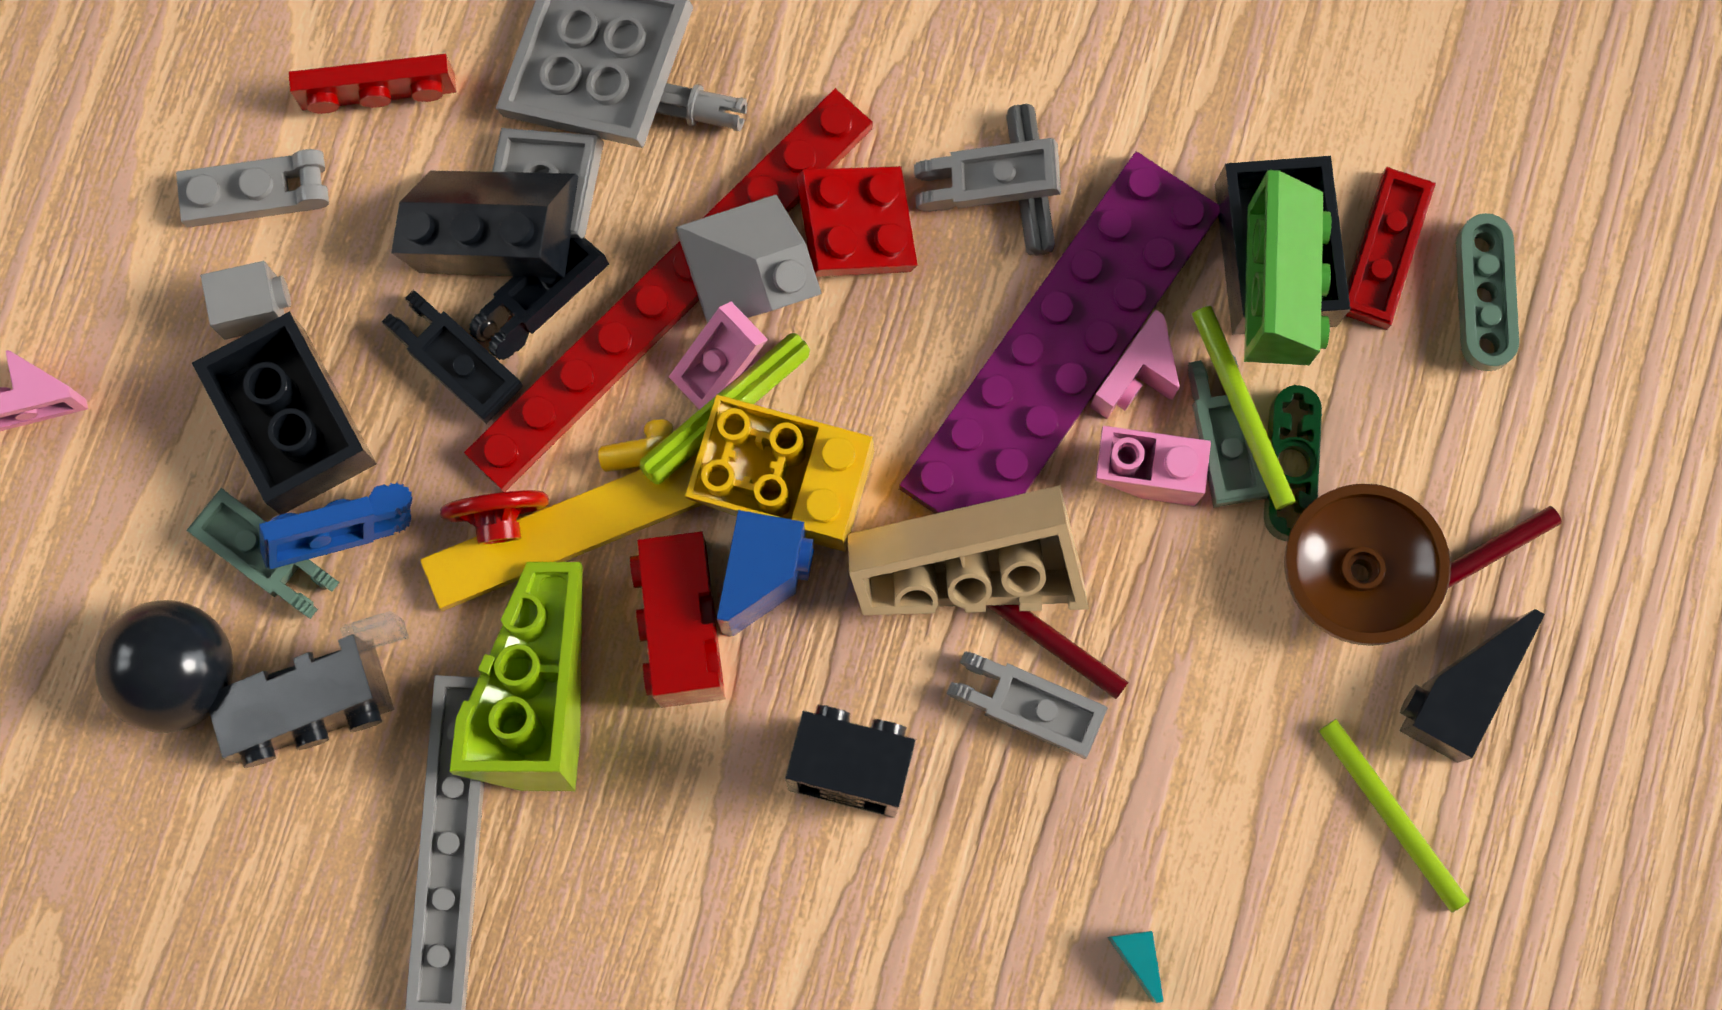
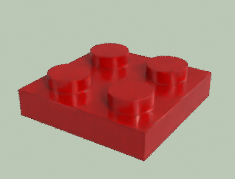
[797,166,918,277]

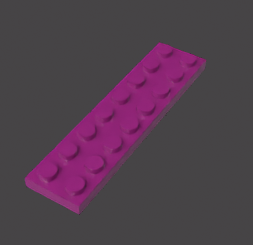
[899,151,1220,514]

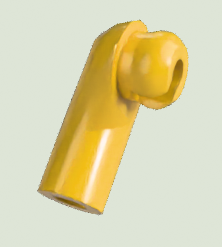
[598,419,673,472]

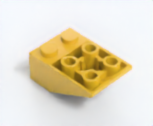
[685,394,875,552]

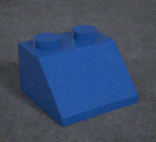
[717,510,814,636]

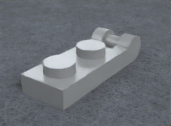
[176,149,329,228]

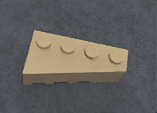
[848,485,1089,615]

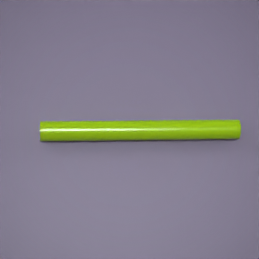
[1191,306,1296,510]
[1319,719,1470,913]

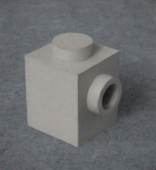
[200,261,291,340]

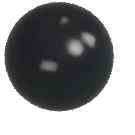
[95,600,233,733]

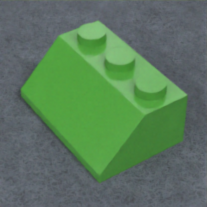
[1244,170,1332,365]

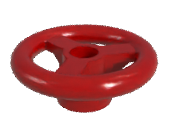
[440,490,549,545]

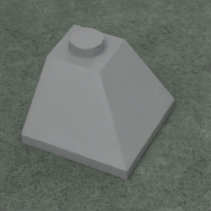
[676,195,822,323]

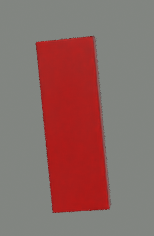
[1346,167,1436,330]

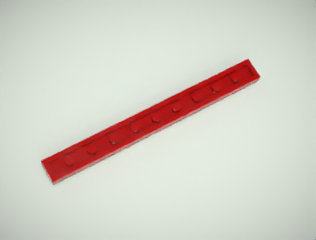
[464,88,873,492]

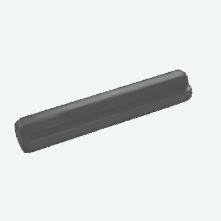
[1006,104,1055,256]

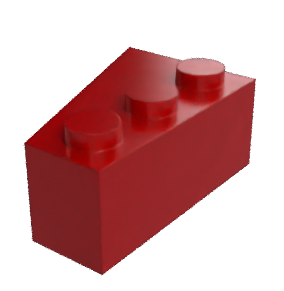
[630,531,726,708]

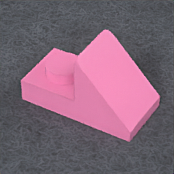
[669,301,768,409]
[1090,310,1179,419]
[0,350,88,431]

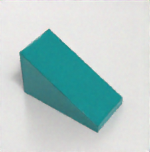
[1107,931,1164,1003]

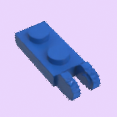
[259,482,412,570]

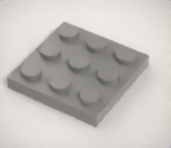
[496,0,693,148]

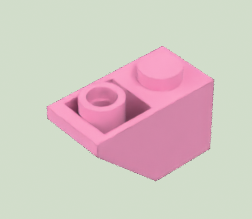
[1095,426,1211,506]

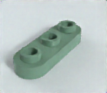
[1456,213,1519,371]

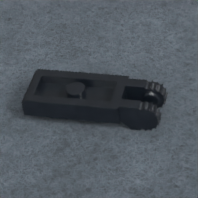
[468,237,609,361]
[382,290,523,424]

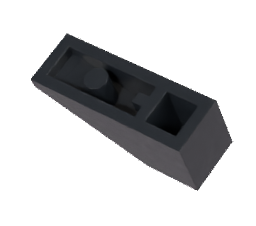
[1400,609,1545,763]

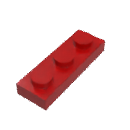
[288,54,457,114]

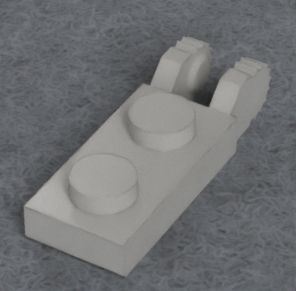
[914,138,1061,212]
[946,651,1108,759]

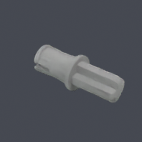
[656,83,747,132]

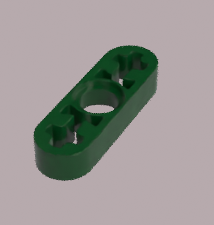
[1264,385,1322,541]

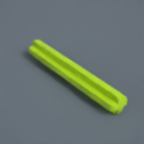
[639,333,810,484]

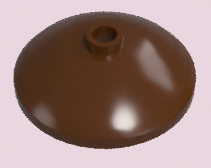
[1284,484,1451,646]

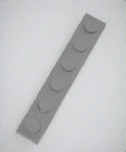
[405,675,484,1010]

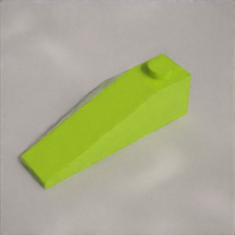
[450,562,583,791]

